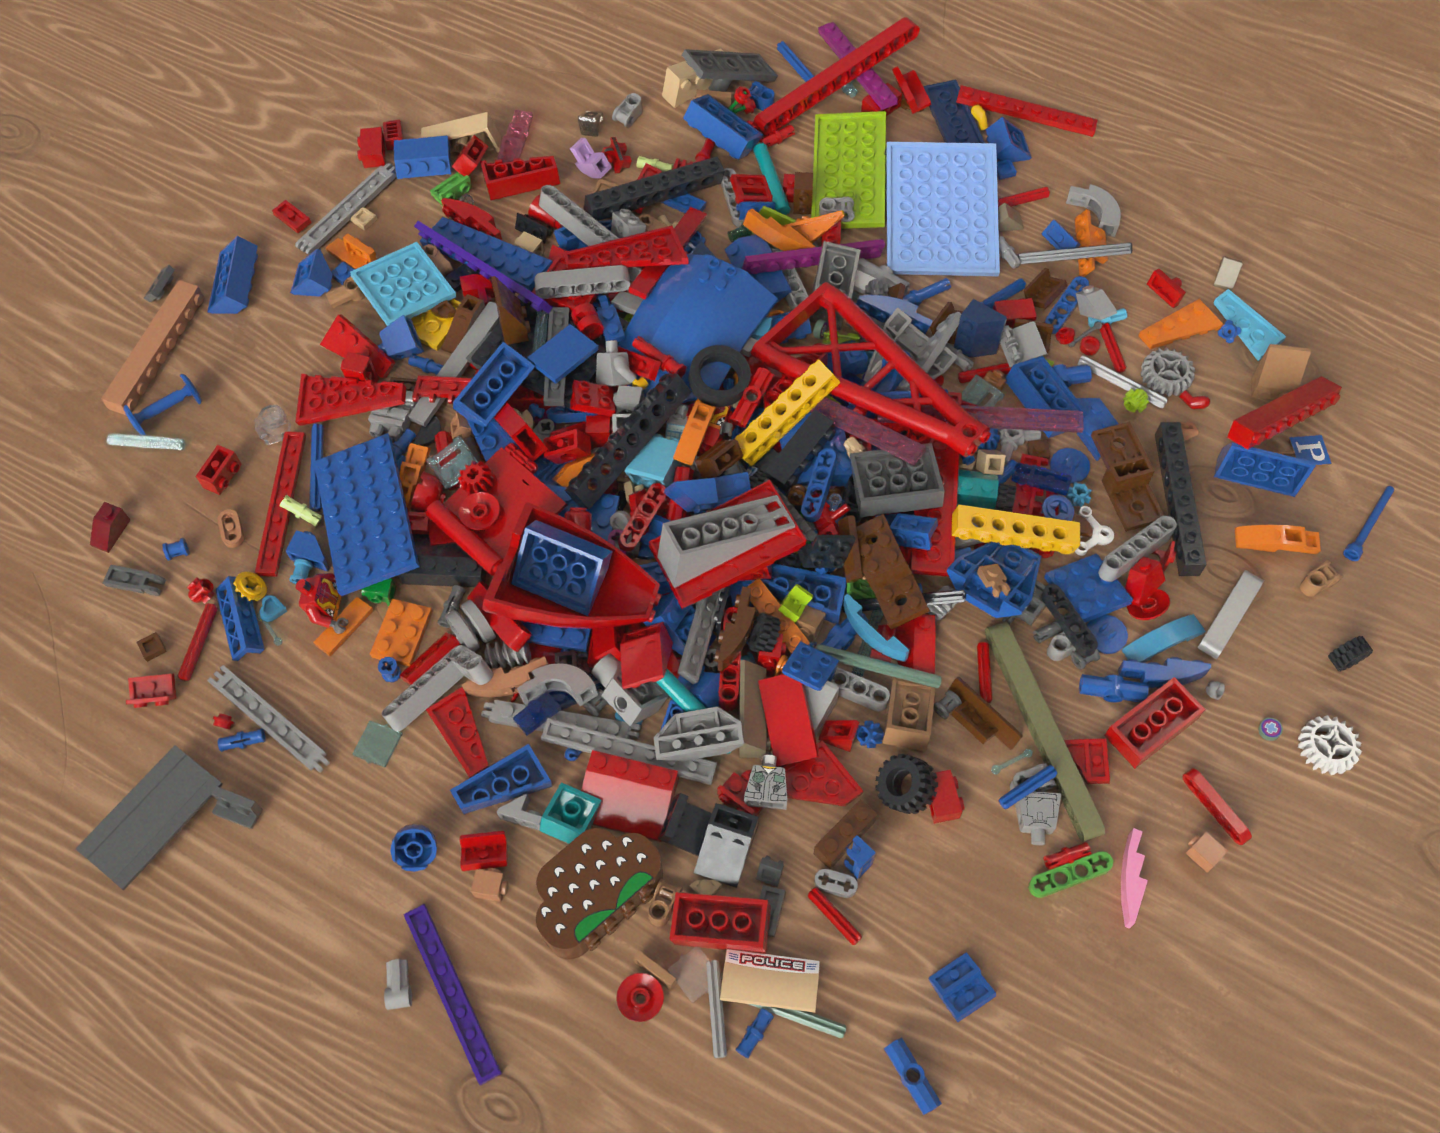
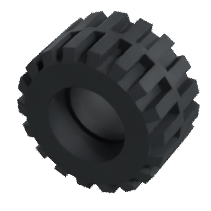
[875,754,938,814]

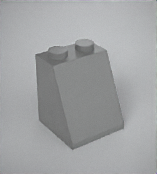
[804,681,840,737]

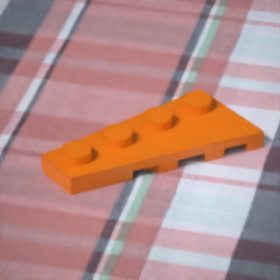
[1138,298,1224,349]

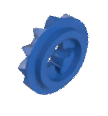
[1041,495,1074,521]

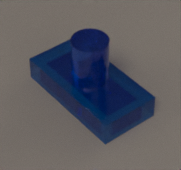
[513,691,561,736]

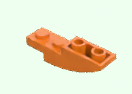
[673,399,717,466]
[1235,525,1321,554]

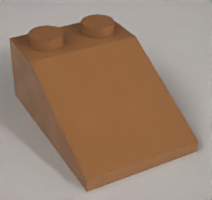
[1251,344,1311,400]
[883,677,935,752]

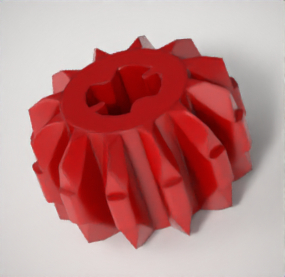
[458,460,494,495]

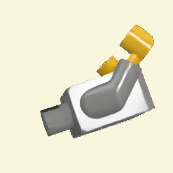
[596,340,648,390]

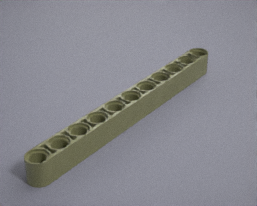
[985,621,1105,842]

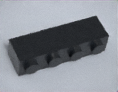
[765,409,836,492]

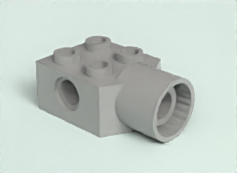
[592,653,668,726]

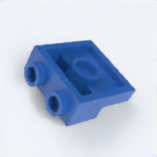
[707,471,751,509]

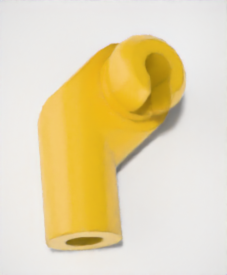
[971,105,988,130]

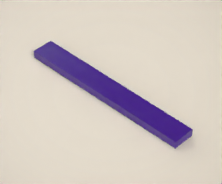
[403,904,502,1086]

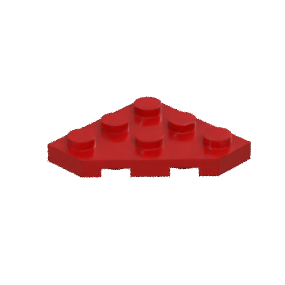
[784,740,863,807]

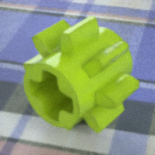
[1123,388,1149,413]

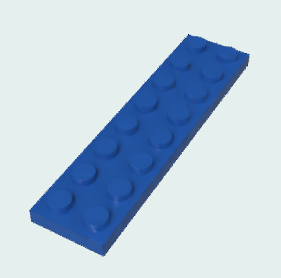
[420,217,553,291]

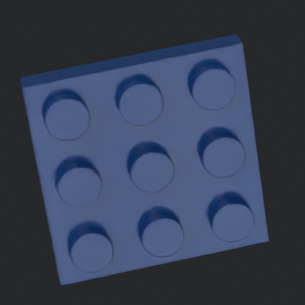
[1044,553,1133,622]

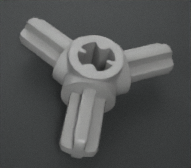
[988,422,1041,463]

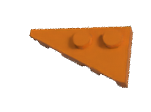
[782,210,845,243]

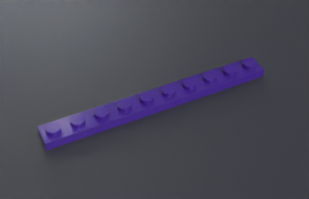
[414,221,553,314]

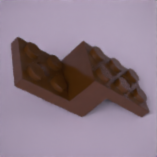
[1091,421,1165,532]
[856,514,930,630]

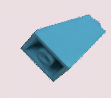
[625,433,682,488]

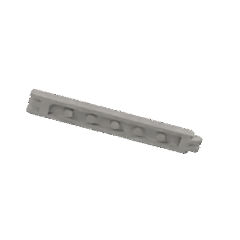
[295,163,396,255]
[880,312,961,421]
[207,665,330,773]
[481,700,641,741]

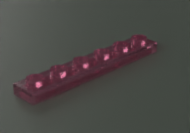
[811,397,926,465]

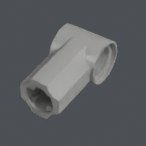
[384,959,412,1010]

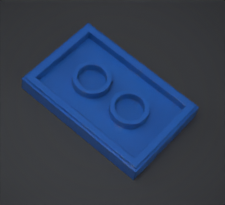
[527,324,598,384]

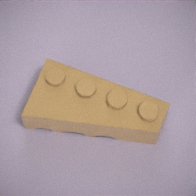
[662,49,723,108]
[421,112,501,154]

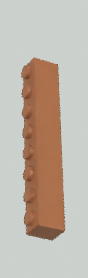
[101,280,204,415]

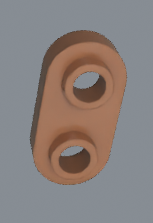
[218,509,244,548]

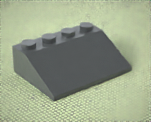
[850,443,945,517]

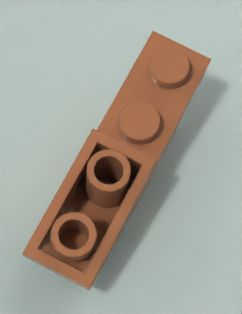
[461,656,549,698]

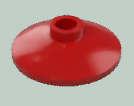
[459,492,500,530]
[1127,589,1170,620]
[616,973,664,1022]

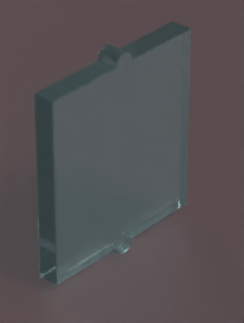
[352,721,402,768]

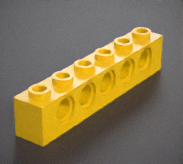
[735,360,840,466]
[952,504,1080,554]

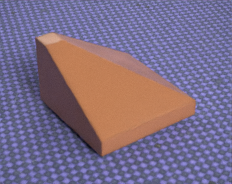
[1181,422,1199,441]

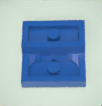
[928,952,996,1022]

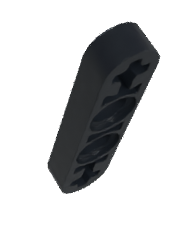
[1041,584,1098,657]

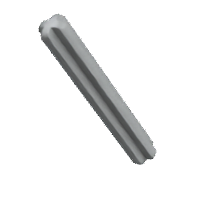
[706,960,727,1058]

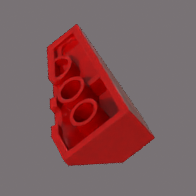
[895,614,936,702]

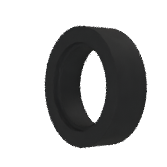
[688,345,751,407]

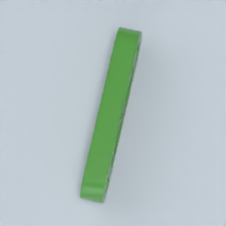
[1028,851,1113,898]

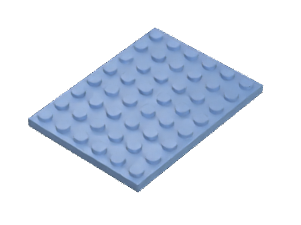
[886,142,1000,276]

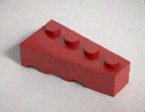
[480,156,560,201]

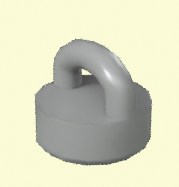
[610,511,631,531]

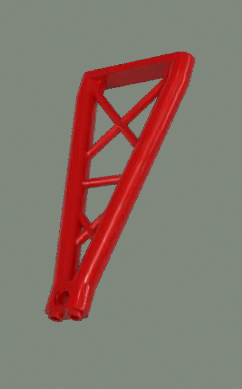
[751,282,991,458]

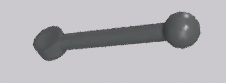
[1068,321,1102,347]

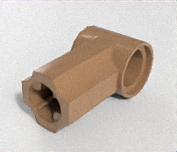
[325,277,365,308]

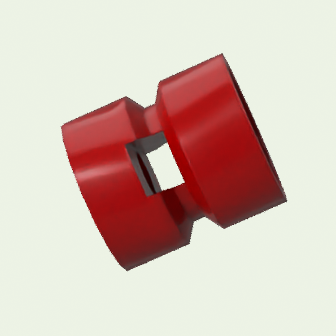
[571,303,604,340]

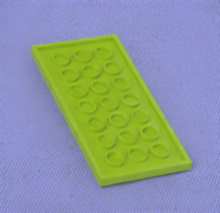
[811,111,886,229]

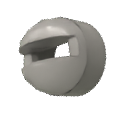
[1205,681,1225,700]

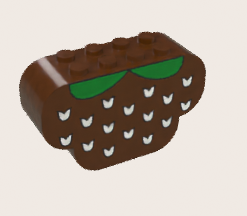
[536,828,663,959]

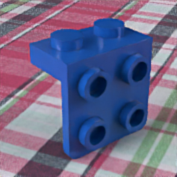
[782,641,839,691]

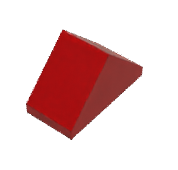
[818,720,860,752]

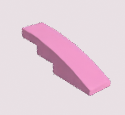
[1121,828,1148,928]

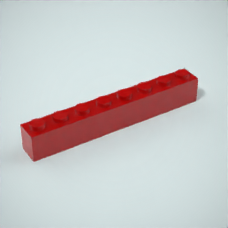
[1227,376,1342,450]

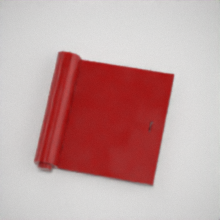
[426,447,567,576]

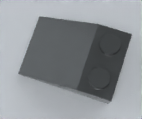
[812,241,861,299]

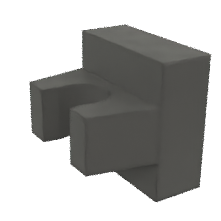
[756,855,784,887]

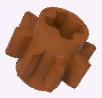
[982,370,1007,394]

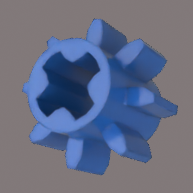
[856,721,884,748]

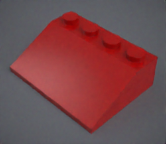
[581,750,679,842]

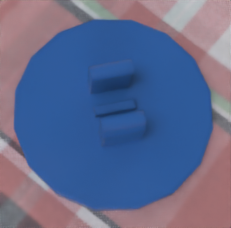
[1050,448,1090,484]
[1087,614,1128,654]

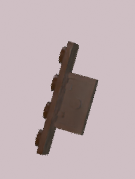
[948,677,1023,750]

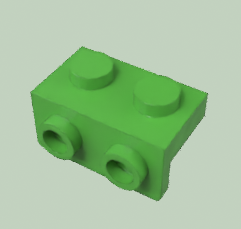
[430,172,473,205]

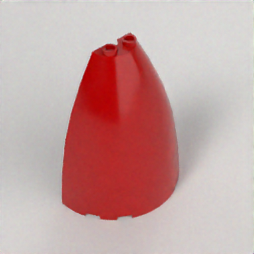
[483,502,661,629]

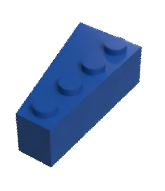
[761,564,846,625]
[450,744,552,814]

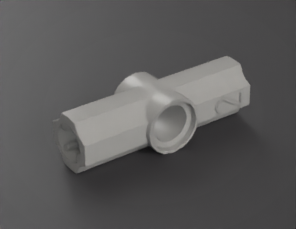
[857,258,910,296]

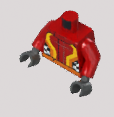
[674,402,736,439]
[295,573,349,634]

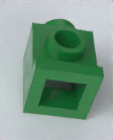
[361,579,396,606]

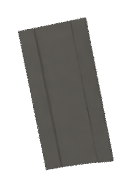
[76,745,223,890]

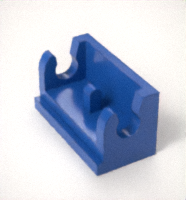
[844,835,876,881]

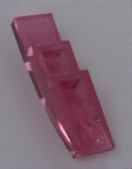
[497,109,533,162]

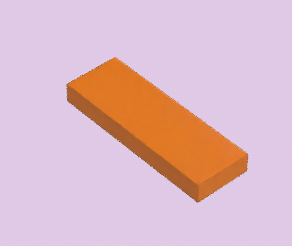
[313,597,374,657]

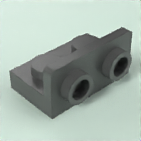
[211,786,263,829]

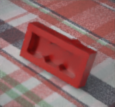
[1147,269,1186,308]

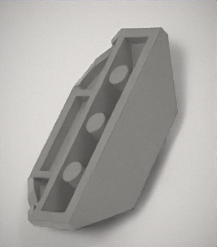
[654,707,745,761]

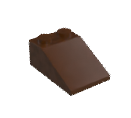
[491,276,531,345]

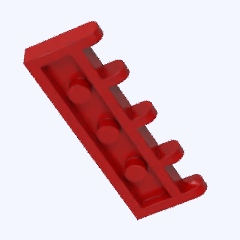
[412,375,472,404]
[1012,453,1049,515]

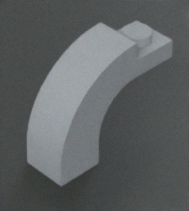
[1066,184,1121,237]
[517,664,598,706]

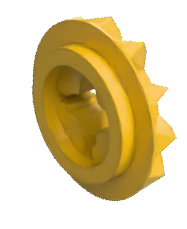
[233,572,267,602]

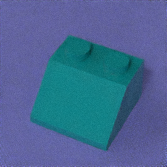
[957,469,999,510]
[540,782,602,844]

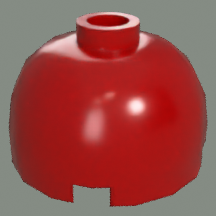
[410,471,446,512]

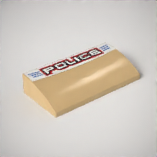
[720,949,820,1012]

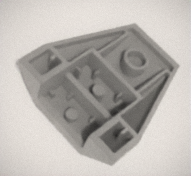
[863,308,958,391]

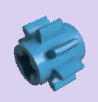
[1066,482,1092,508]

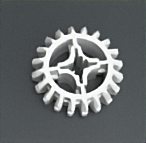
[1298,715,1362,775]

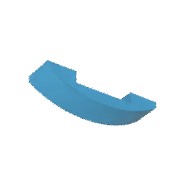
[843,594,909,662]
[1122,614,1206,663]

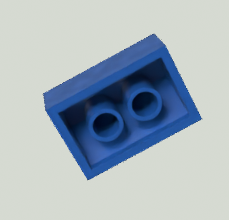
[394,135,453,179]

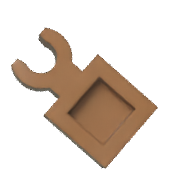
[977,564,1010,598]

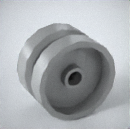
[445,599,496,652]

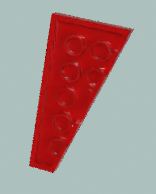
[563,225,689,270]
[295,374,407,426]

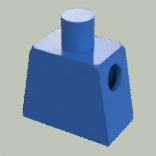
[377,315,424,360]

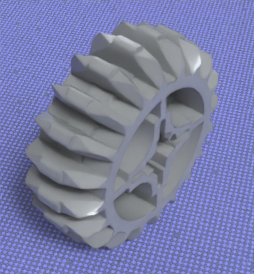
[1141,347,1195,397]

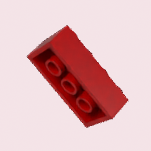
[1104,677,1206,769]
[670,892,771,953]

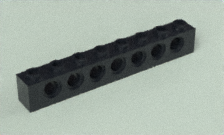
[583,157,725,221]
[564,373,692,510]
[1155,422,1207,576]

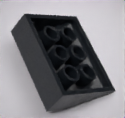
[399,532,487,587]

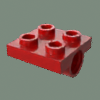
[570,380,615,417]

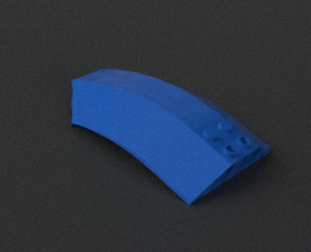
[618,254,778,403]

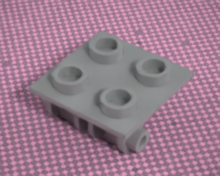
[1000,321,1047,368]

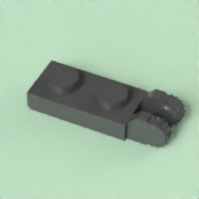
[103,565,166,596]

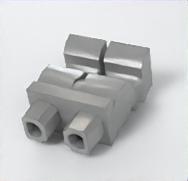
[368,390,417,441]

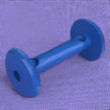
[123,374,202,436]

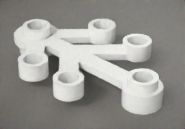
[1059,506,1114,556]

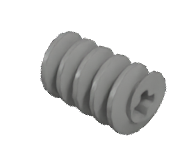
[485,641,531,668]

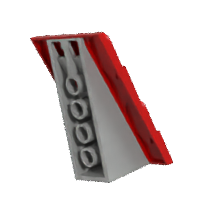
[649,480,807,609]

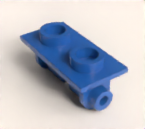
[736,202,776,220]

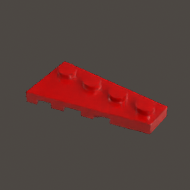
[320,314,396,378]
[426,687,489,778]

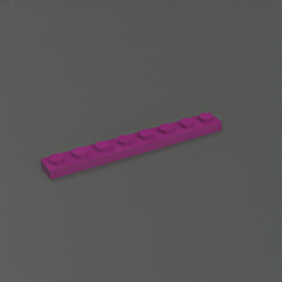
[818,22,897,110]
[742,239,885,274]

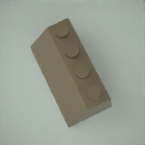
[739,660,771,758]

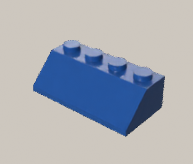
[683,94,763,160]
[724,235,792,302]
[207,236,258,314]
[453,342,535,427]
[1005,356,1088,438]

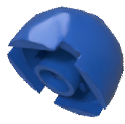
[390,824,437,872]

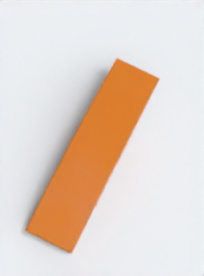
[743,208,815,251]
[399,443,431,512]

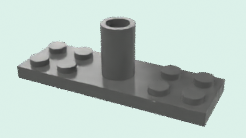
[682,49,778,92]

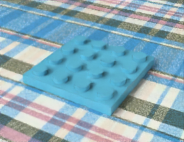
[350,242,456,326]

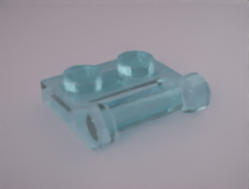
[962,374,1005,422]
[426,436,478,489]

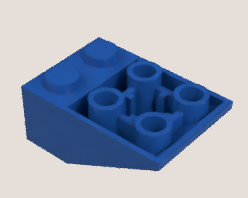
[643,592,716,655]

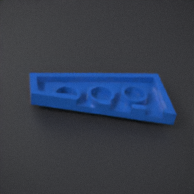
[466,418,525,462]

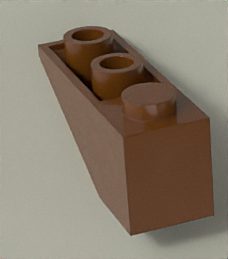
[442,294,485,354]

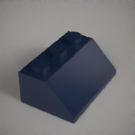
[954,299,1007,358]

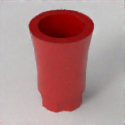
[528,194,564,229]

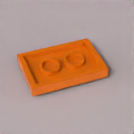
[370,599,433,666]

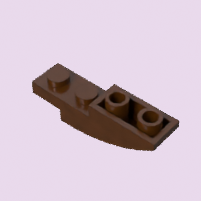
[714,586,756,671]

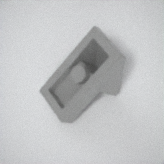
[497,794,542,831]

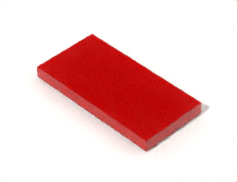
[758,674,819,767]

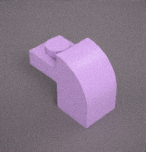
[570,138,612,178]

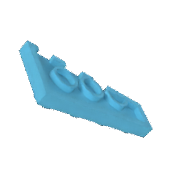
[1214,289,1286,361]

